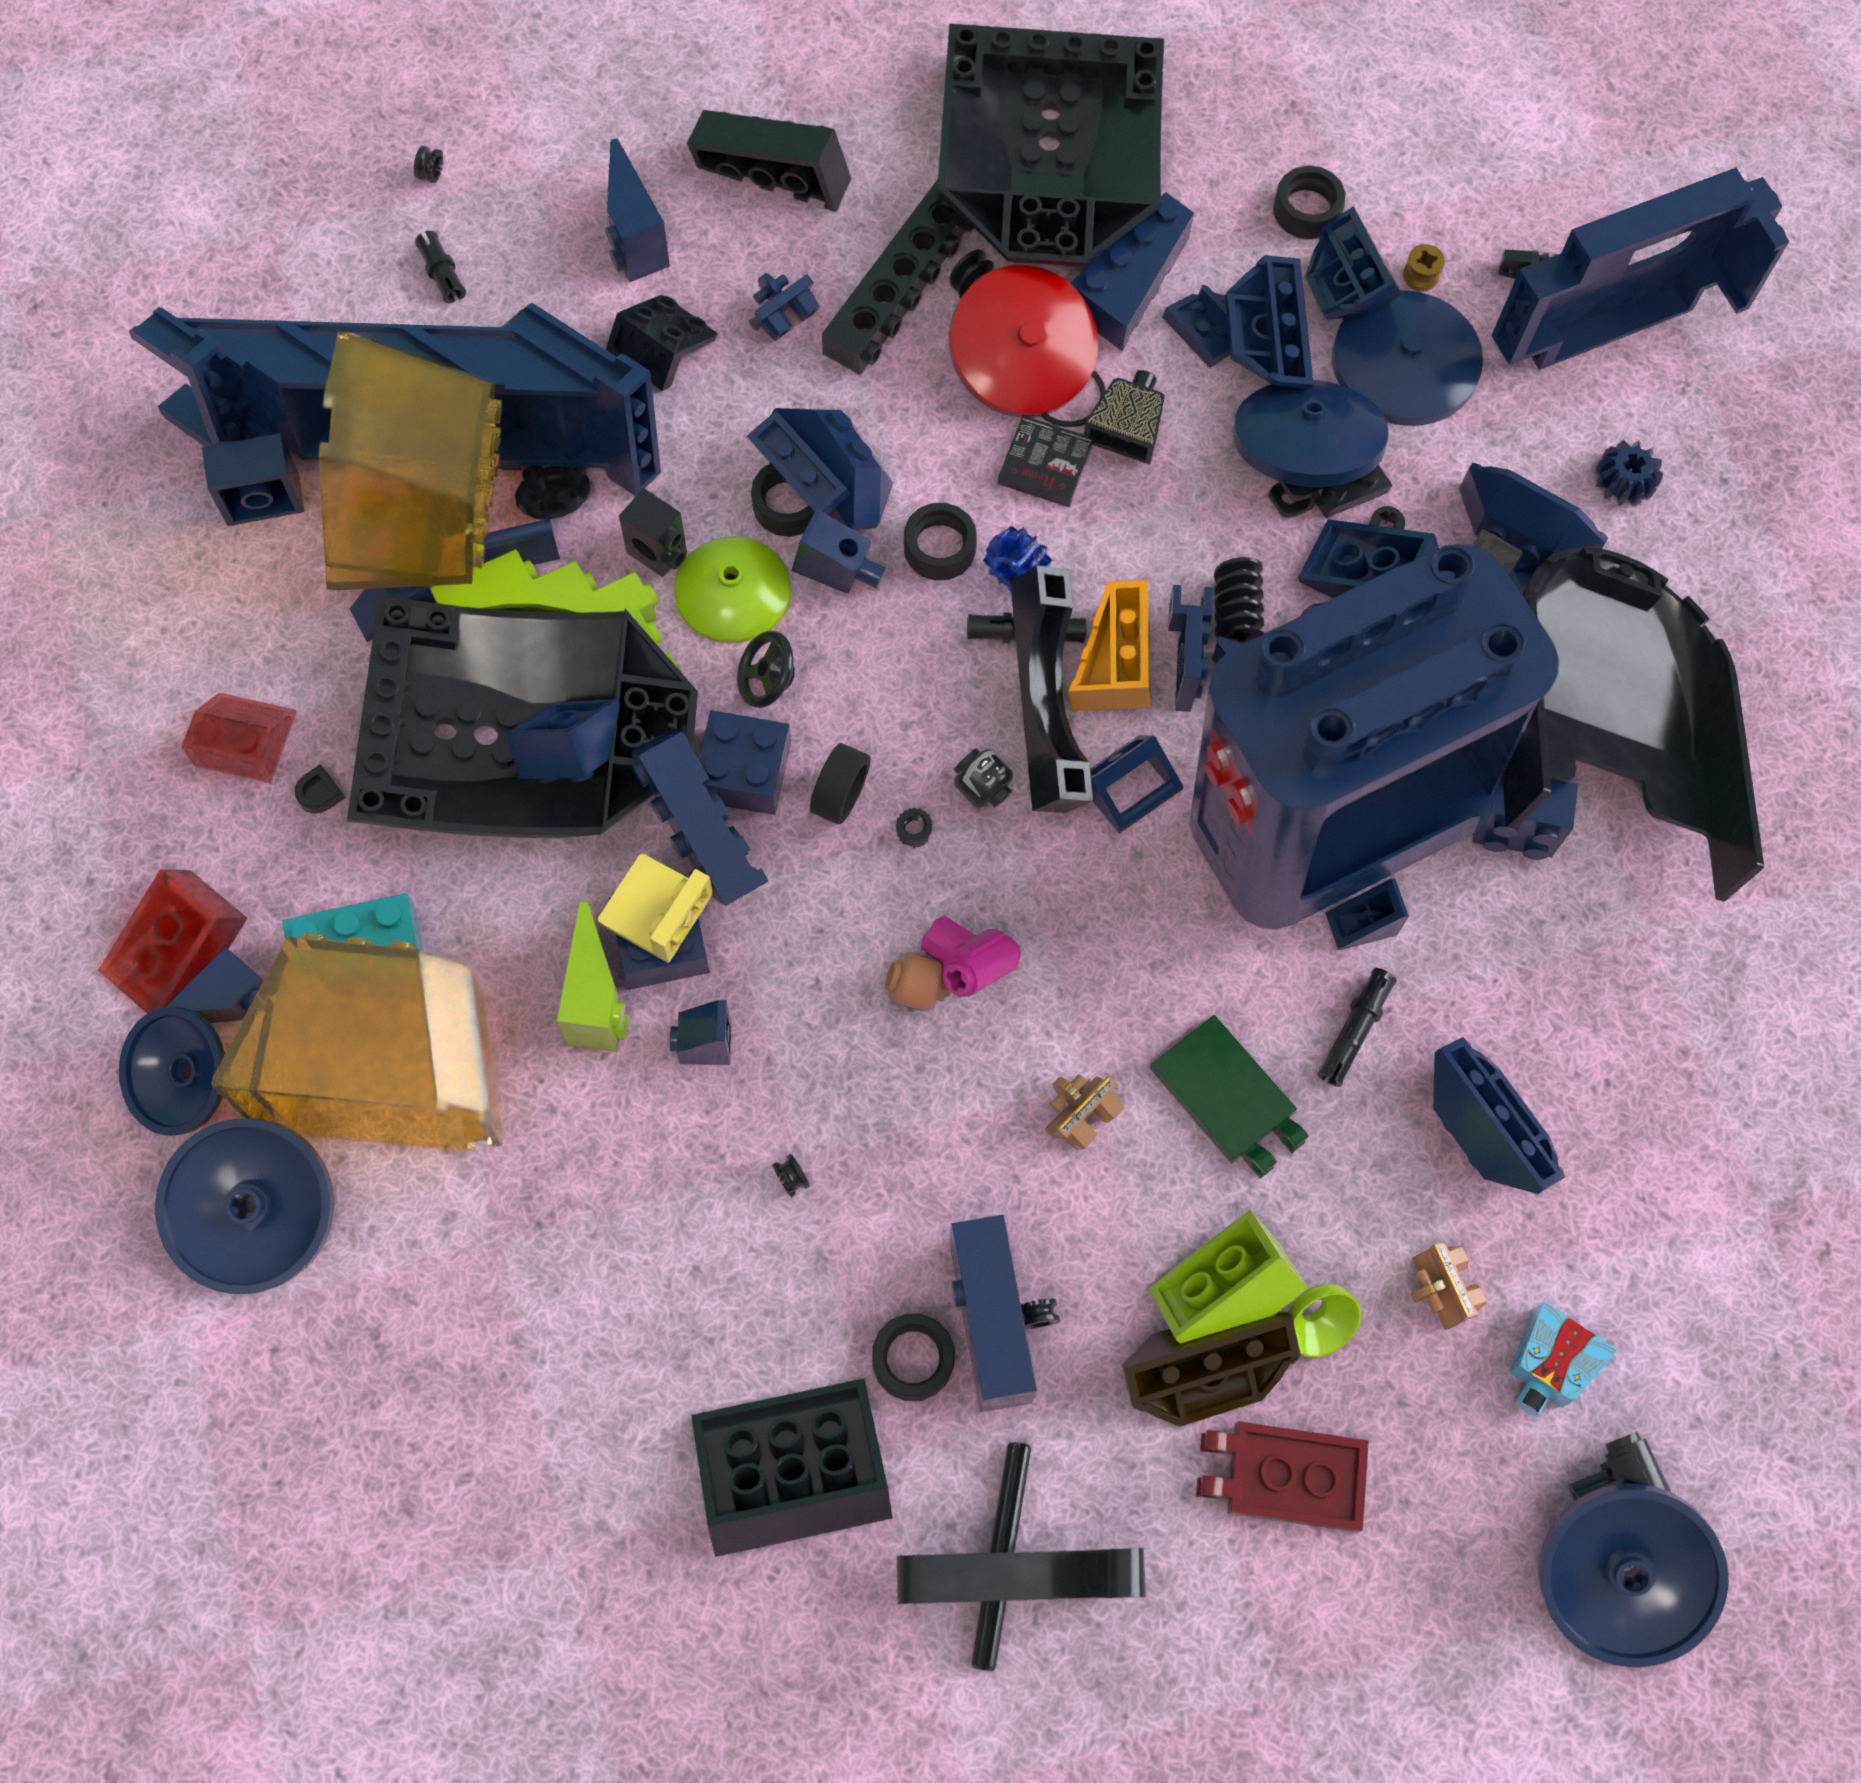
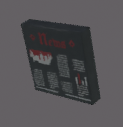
[997,415,1094,507]

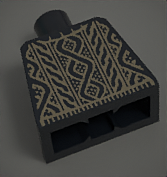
[1084,370,1165,465]

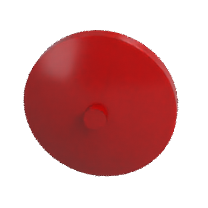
[949,265,1098,417]

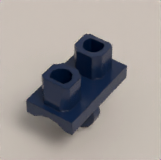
[749,273,820,341]

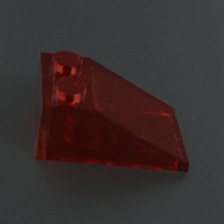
[98,869,248,1014]

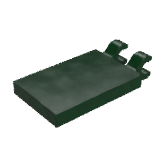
[1150,1015,1309,1179]

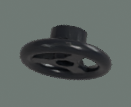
[737,630,795,708]

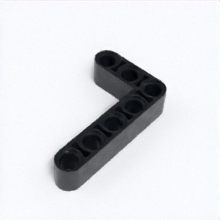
[897,1548,1146,1604]

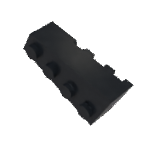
[687,110,852,212]

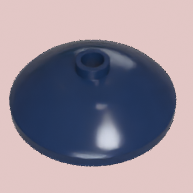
[119,1007,227,1136]

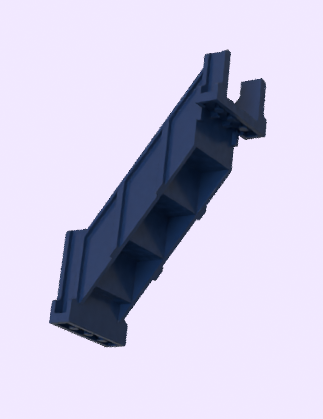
[129,303,661,496]

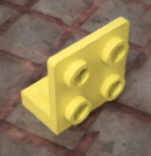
[598,854,713,963]

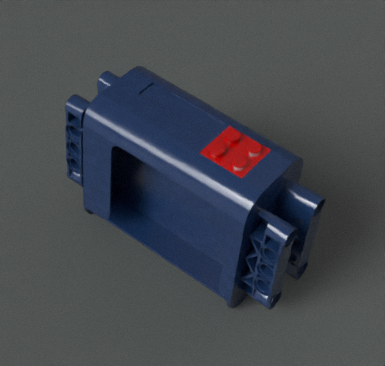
[1190,544,1559,929]

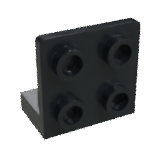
[606,295,717,391]

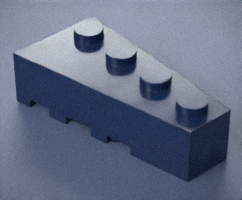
[1070,192,1194,352]
[630,728,769,906]

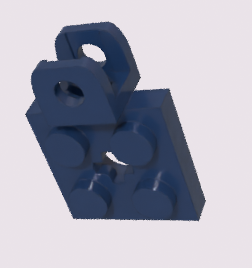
[1168,584,1213,712]

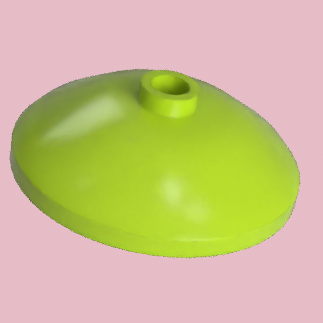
[674,536,791,643]

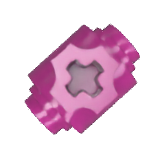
[921,915,1021,998]

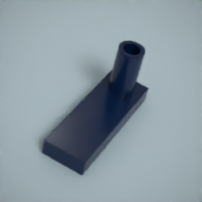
[747,411,851,515]

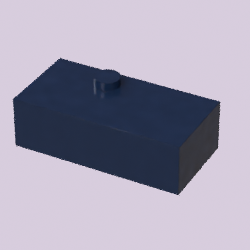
[949,1214,1037,1412]

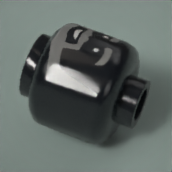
[953,748,1013,808]

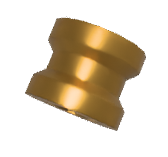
[1403,244,1445,292]

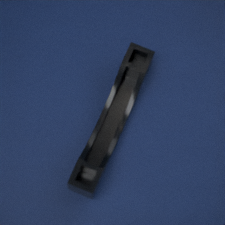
[1010,565,1093,813]

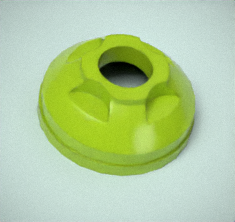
[1288,1284,1362,1358]

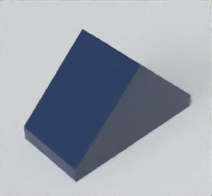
[1325,878,1409,950]

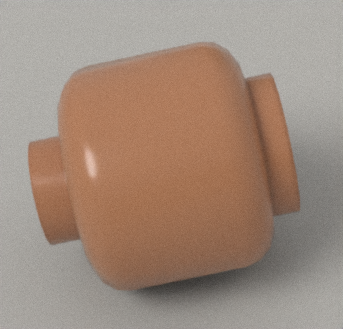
[885,952,948,1011]

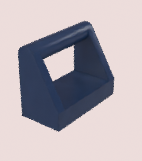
[472,519,560,565]
[1090,735,1184,833]

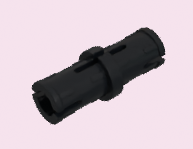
[415,231,466,304]

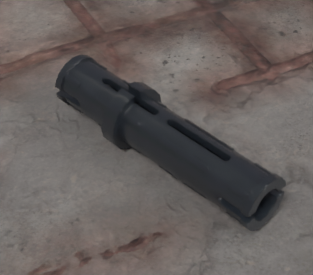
[967,612,1086,644]
[1317,968,1397,1087]

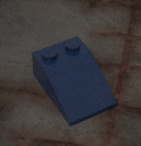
[605,138,670,282]
[1298,519,1439,598]

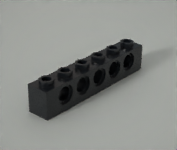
[822,179,974,375]

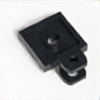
[1268,465,1392,518]

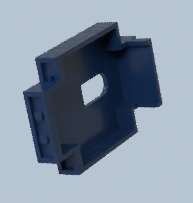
[1491,167,1790,370]

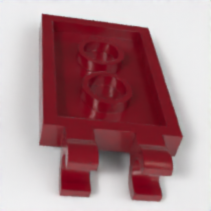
[1196,1421,1369,1532]

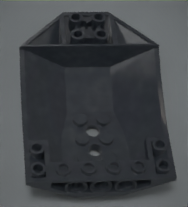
[937,23,1164,267]
[347,595,698,838]

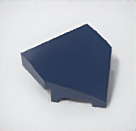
[1162,285,1230,368]

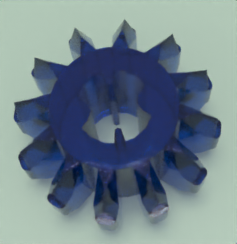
[983,526,1052,592]

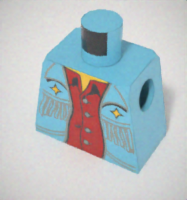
[1510,1302,1617,1417]

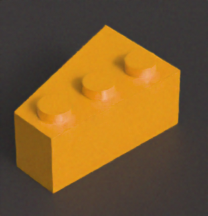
[1068,580,1152,711]

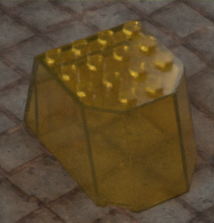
[319,331,502,590]
[211,933,504,1152]

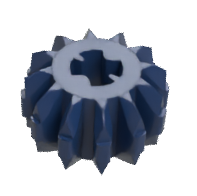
[1595,439,1664,507]

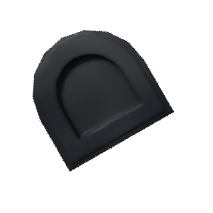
[295,764,346,813]

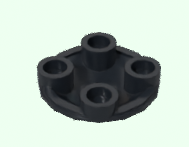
[515,466,591,519]

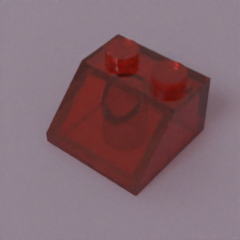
[181,692,297,783]

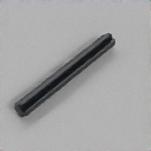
[971,1442,1031,1672]

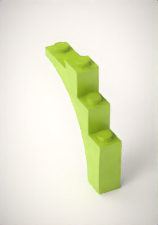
[430,549,678,668]

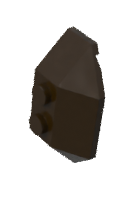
[1122,1312,1301,1427]

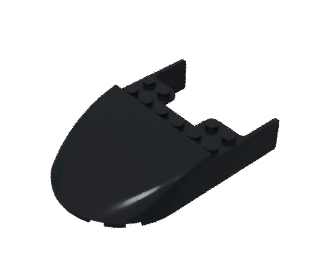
[1502,547,1764,902]

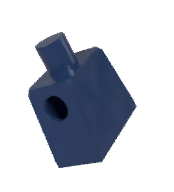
[791,509,886,593]

